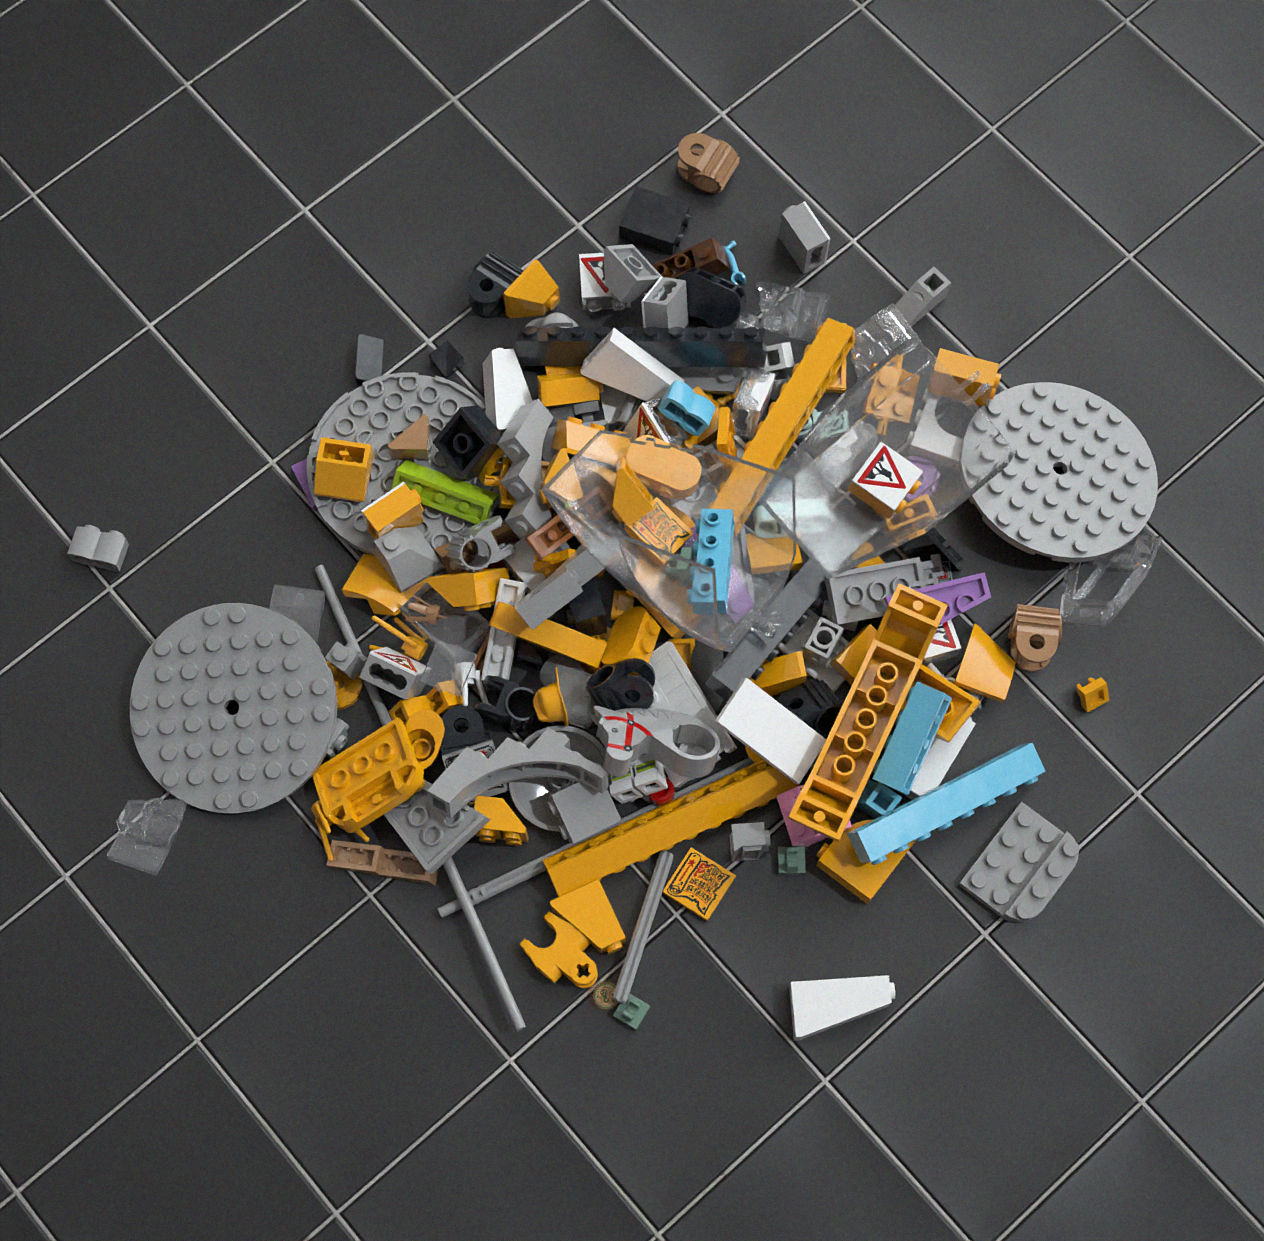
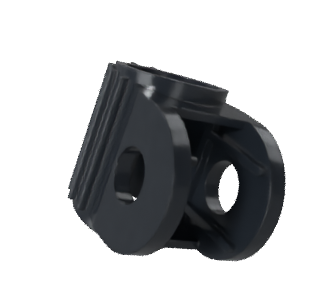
[467,251,524,318]
[585,658,655,711]
[473,675,538,733]
[776,678,843,736]
[440,705,491,755]

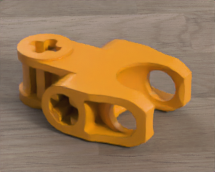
[519,912,598,989]

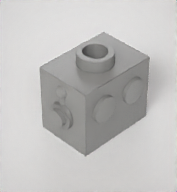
[802,617,844,668]

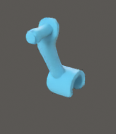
[723,240,745,285]

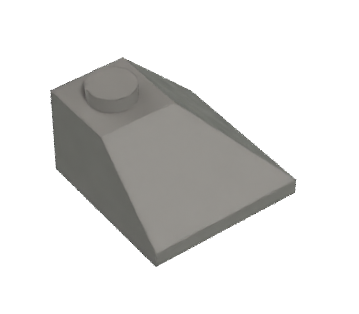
[604,244,662,302]
[374,527,444,593]

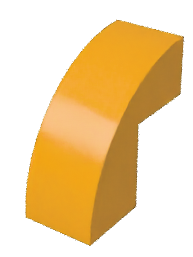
[389,680,463,726]

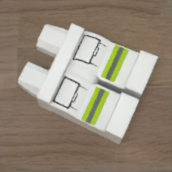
[609,754,668,804]

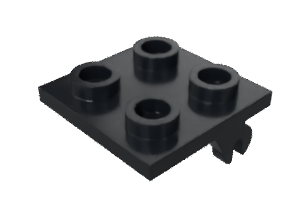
[898,524,964,571]

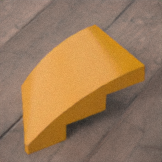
[342,554,433,616]
[954,623,1016,703]

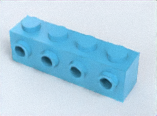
[689,509,735,614]
[873,682,952,795]

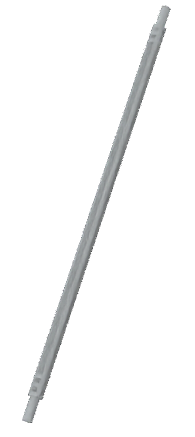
[437,734,829,918]

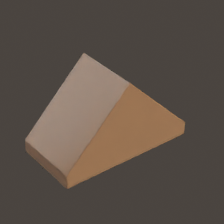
[388,413,430,459]

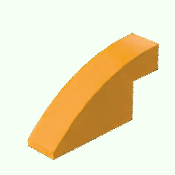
[489,601,607,668]

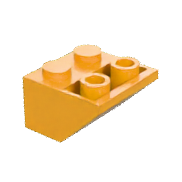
[314,437,374,503]
[474,796,529,846]

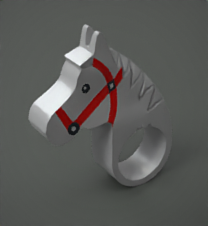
[591,706,720,778]

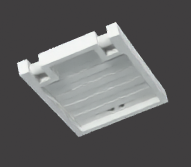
[637,641,737,788]

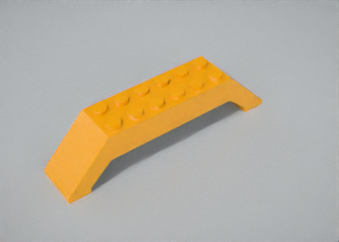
[788,583,948,842]

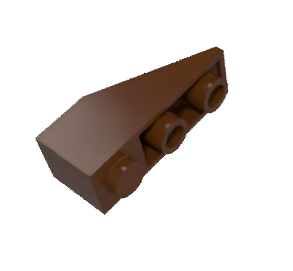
[652,237,730,279]

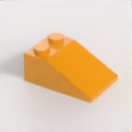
[899,664,981,743]

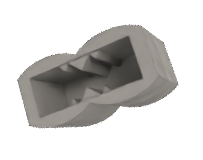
[67,525,129,572]

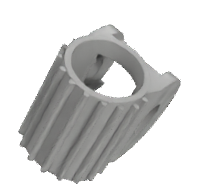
[446,516,516,572]

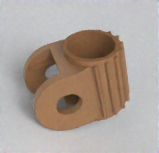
[678,133,740,194]
[1008,604,1062,672]

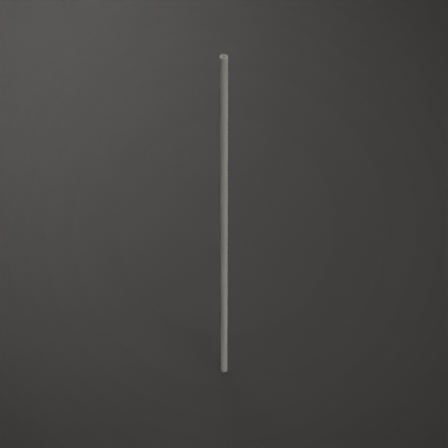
[314,565,526,1032]

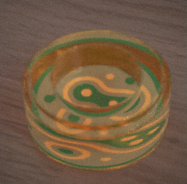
[593,981,618,1010]

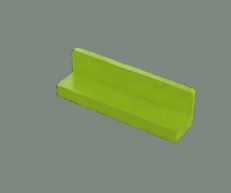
[391,460,498,524]

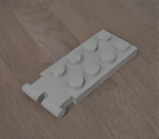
[824,554,944,625]

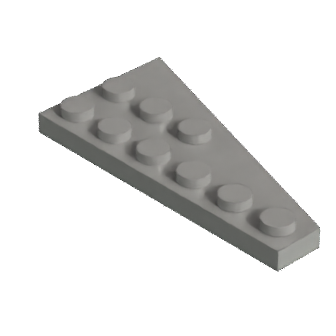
[384,780,491,874]

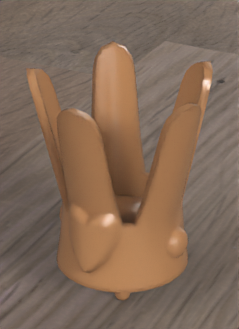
[405,595,446,626]

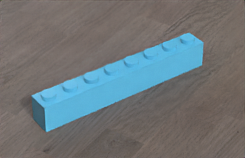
[847,743,1045,865]

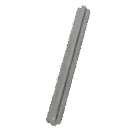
[613,851,674,1004]

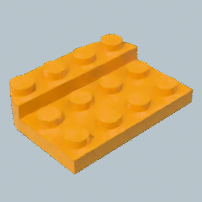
[312,717,425,833]

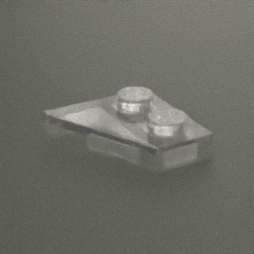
[556,664,596,729]

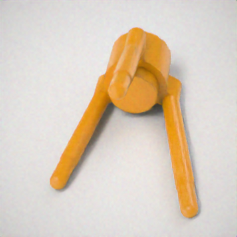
[369,616,428,661]
[311,800,369,861]

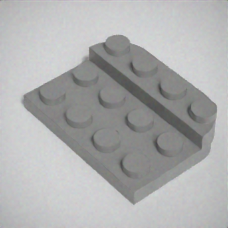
[959,802,1080,922]

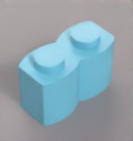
[658,380,716,436]

